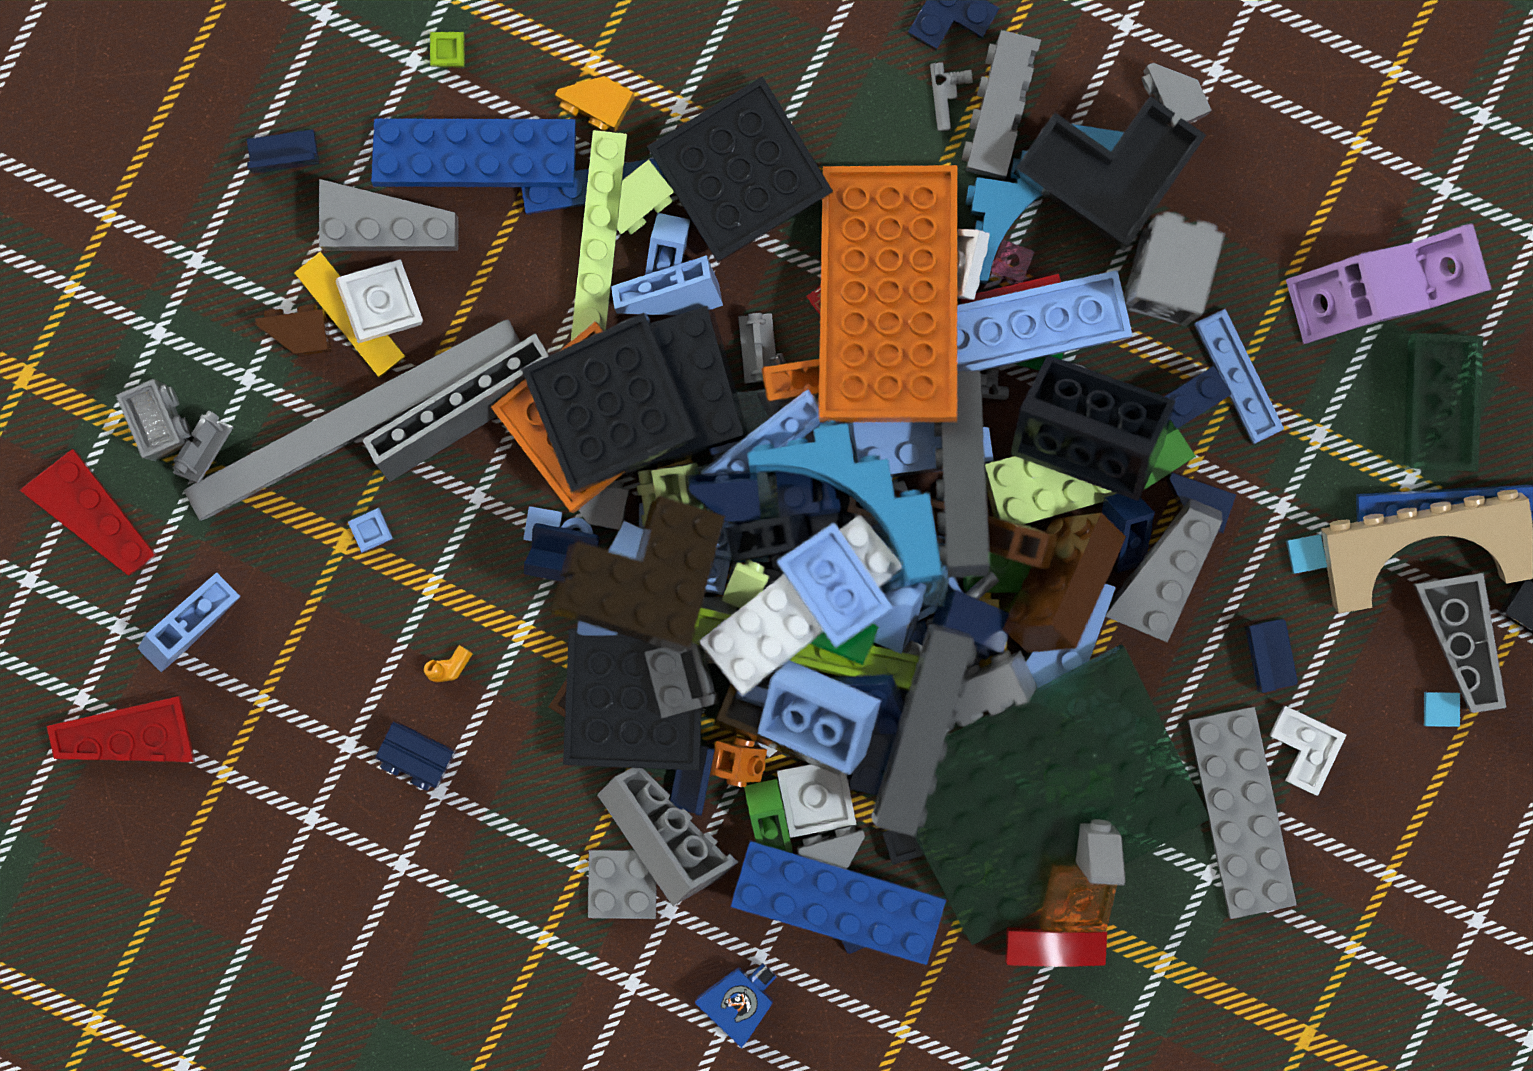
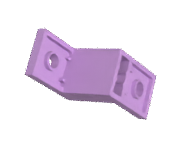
[1286,224,1491,344]

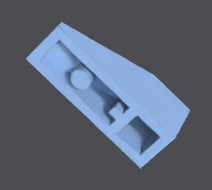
[611,255,723,315]
[138,573,240,672]

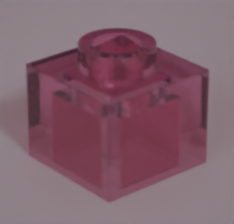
[990,240,1034,284]

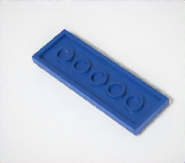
[371,119,576,187]
[731,840,946,965]

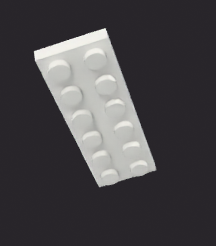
[699,515,902,697]

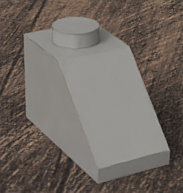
[1076,820,1125,885]

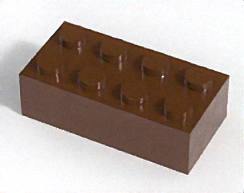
[1003,513,1126,653]

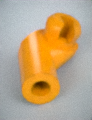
[424,645,473,683]

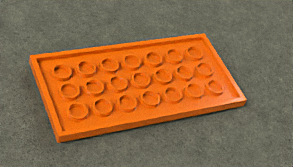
[819,165,957,423]

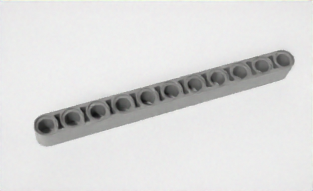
[184,320,520,521]

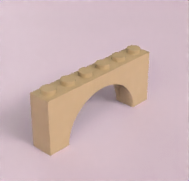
[1321,489,1533,614]

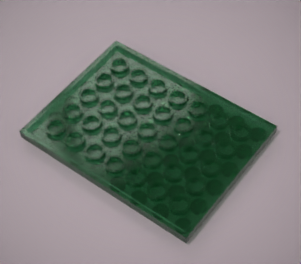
[881,644,1210,945]

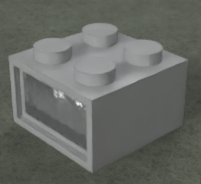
[116,379,192,461]

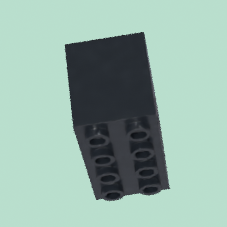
[1011,355,1176,501]

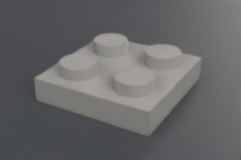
[588,850,656,919]

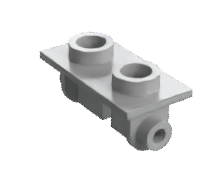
[738,313,776,383]
[173,411,234,484]

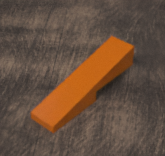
[761,359,820,402]

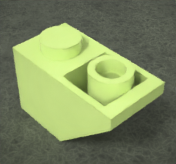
[617,159,674,234]
[722,559,769,609]

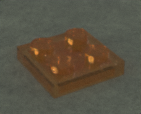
[1039,866,1117,932]

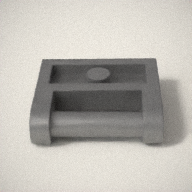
[644,643,721,718]

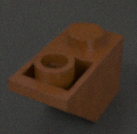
[255,305,332,356]

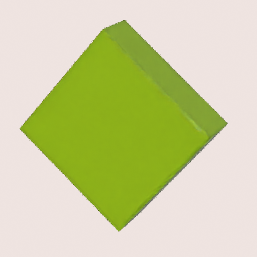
[430,32,465,68]

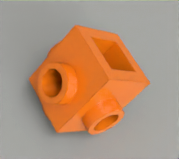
[710,736,767,787]

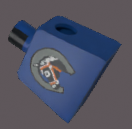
[695,963,777,1048]

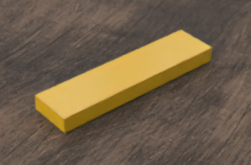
[294,252,406,378]

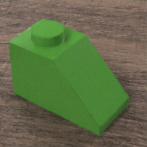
[744,779,793,853]

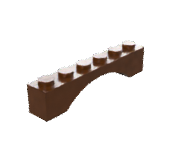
[847,488,1058,568]

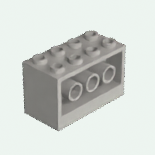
[1124,212,1224,326]

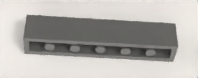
[362,334,549,482]
[934,371,989,577]
[871,623,976,836]

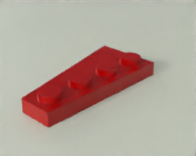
[20,449,157,576]
[47,696,195,762]

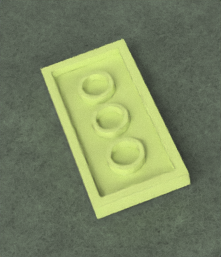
[985,456,1117,525]

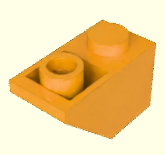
[555,76,635,132]

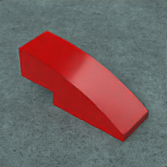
[1005,927,1107,967]

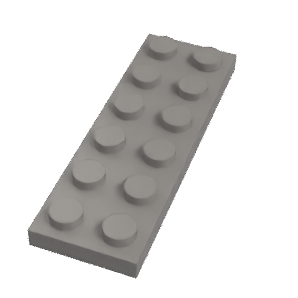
[1187,707,1297,919]

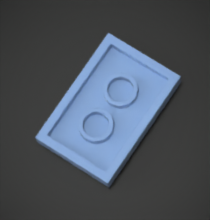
[777,523,893,648]

